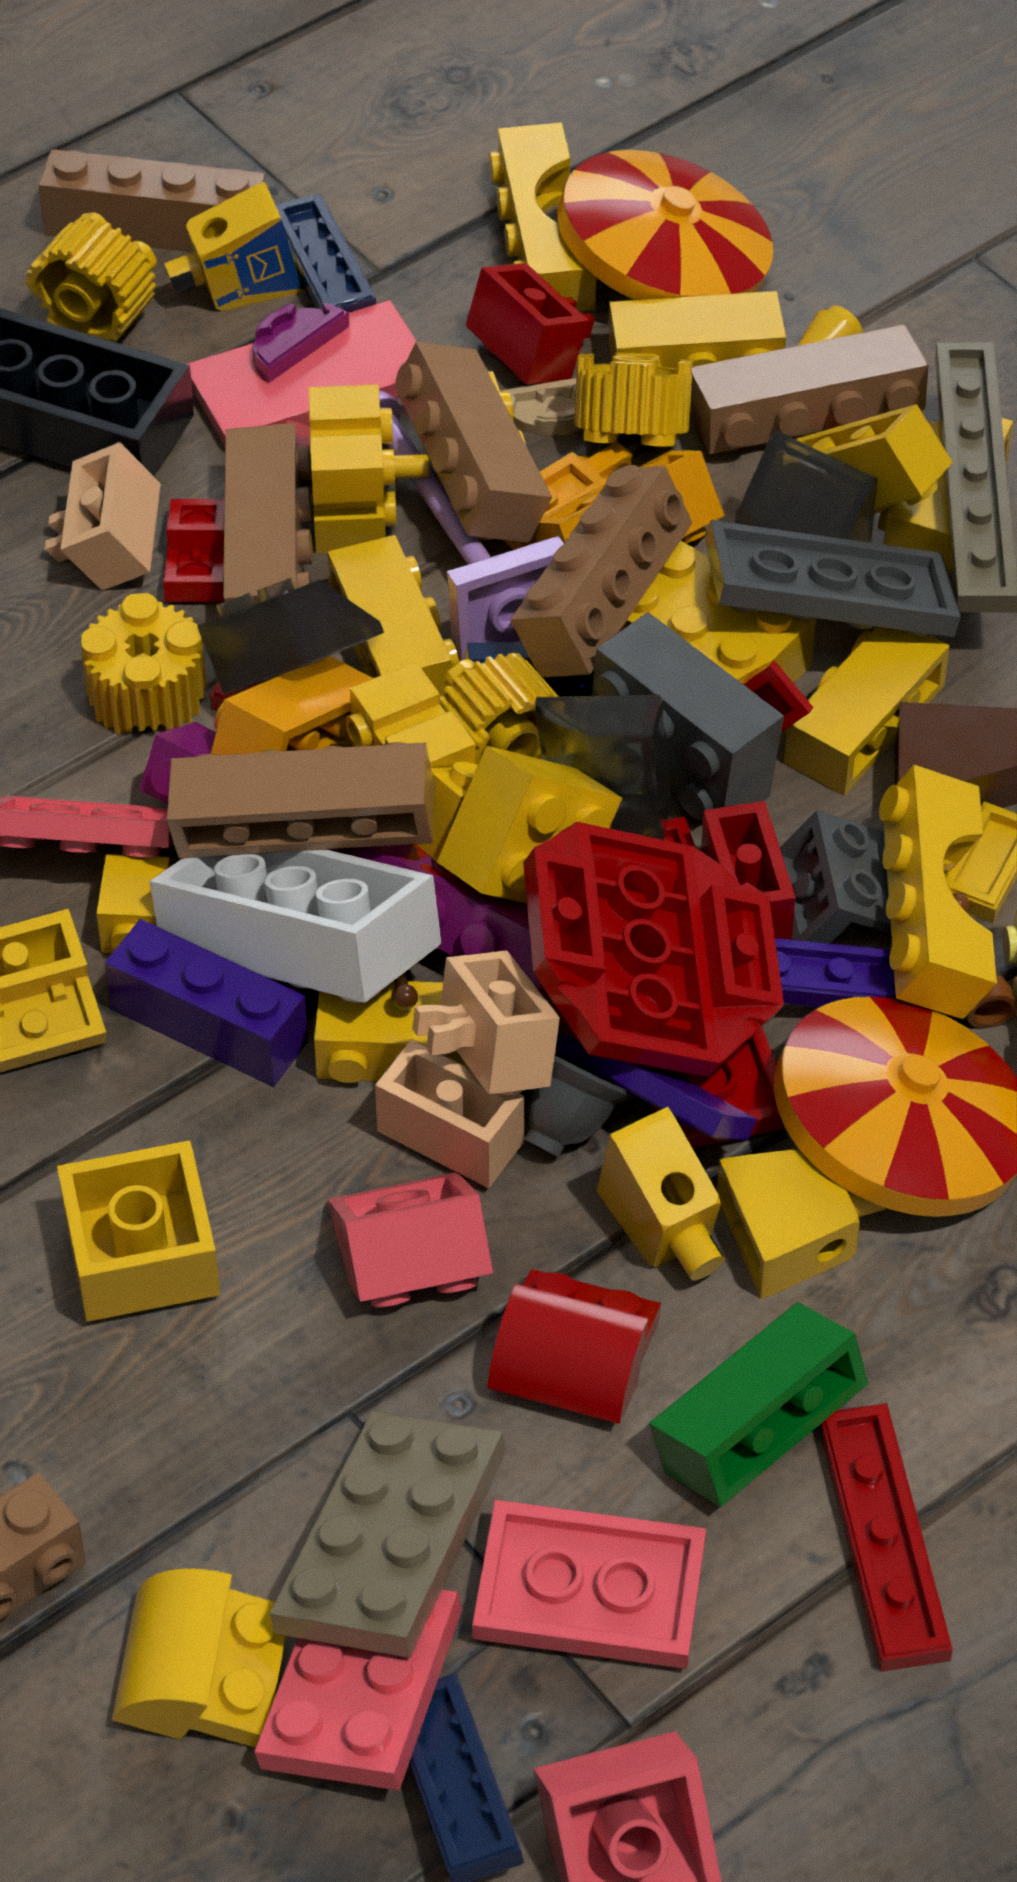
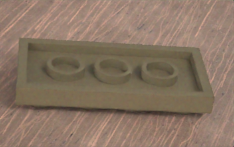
[270,1411,506,1658]

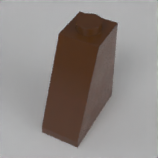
[894,702,1017,808]

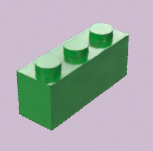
[649,1302,869,1507]

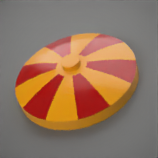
[557,150,774,300]
[774,996,1017,1217]

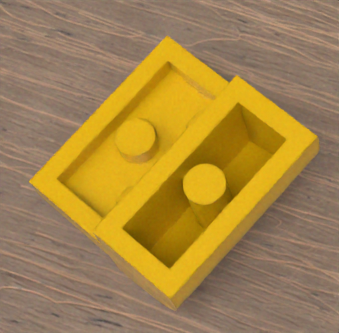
[0,909,107,1072]
[112,1568,285,1748]

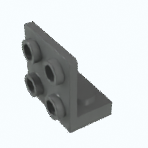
[780,810,891,943]

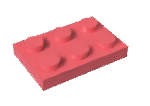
[0,795,174,857]
[472,1500,706,1669]
[254,1590,462,1791]

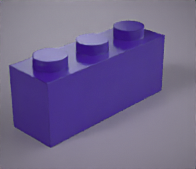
[105,919,308,1087]

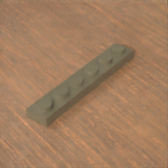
[935,342,1017,612]

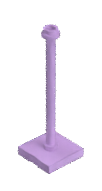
[379,391,564,661]

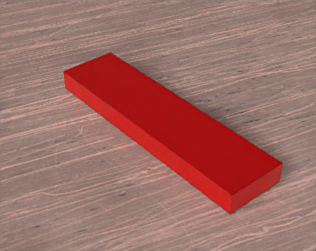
[818,1403,953,1672]

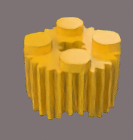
[25,212,157,341]
[574,352,693,447]
[81,593,207,735]
[440,653,573,765]

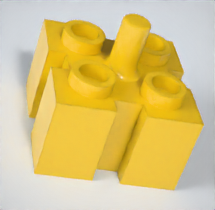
[308,384,429,553]
[345,662,476,767]

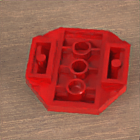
[523,822,784,1077]

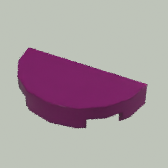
[252,303,349,383]

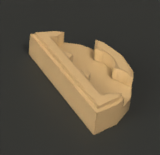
[500,378,583,436]

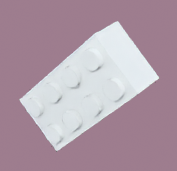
[150,849,442,1003]

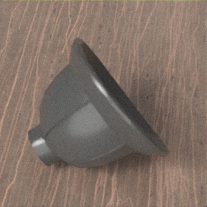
[521,1050,636,1157]

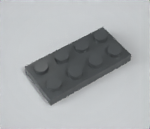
[705,520,961,637]

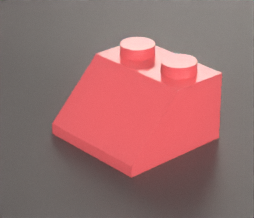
[328,1172,493,1307]
[533,1731,722,1882]

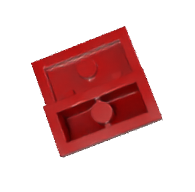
[487,1269,661,1424]

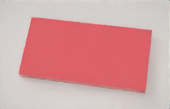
[188,300,416,447]

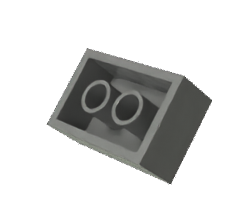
[587,612,784,821]

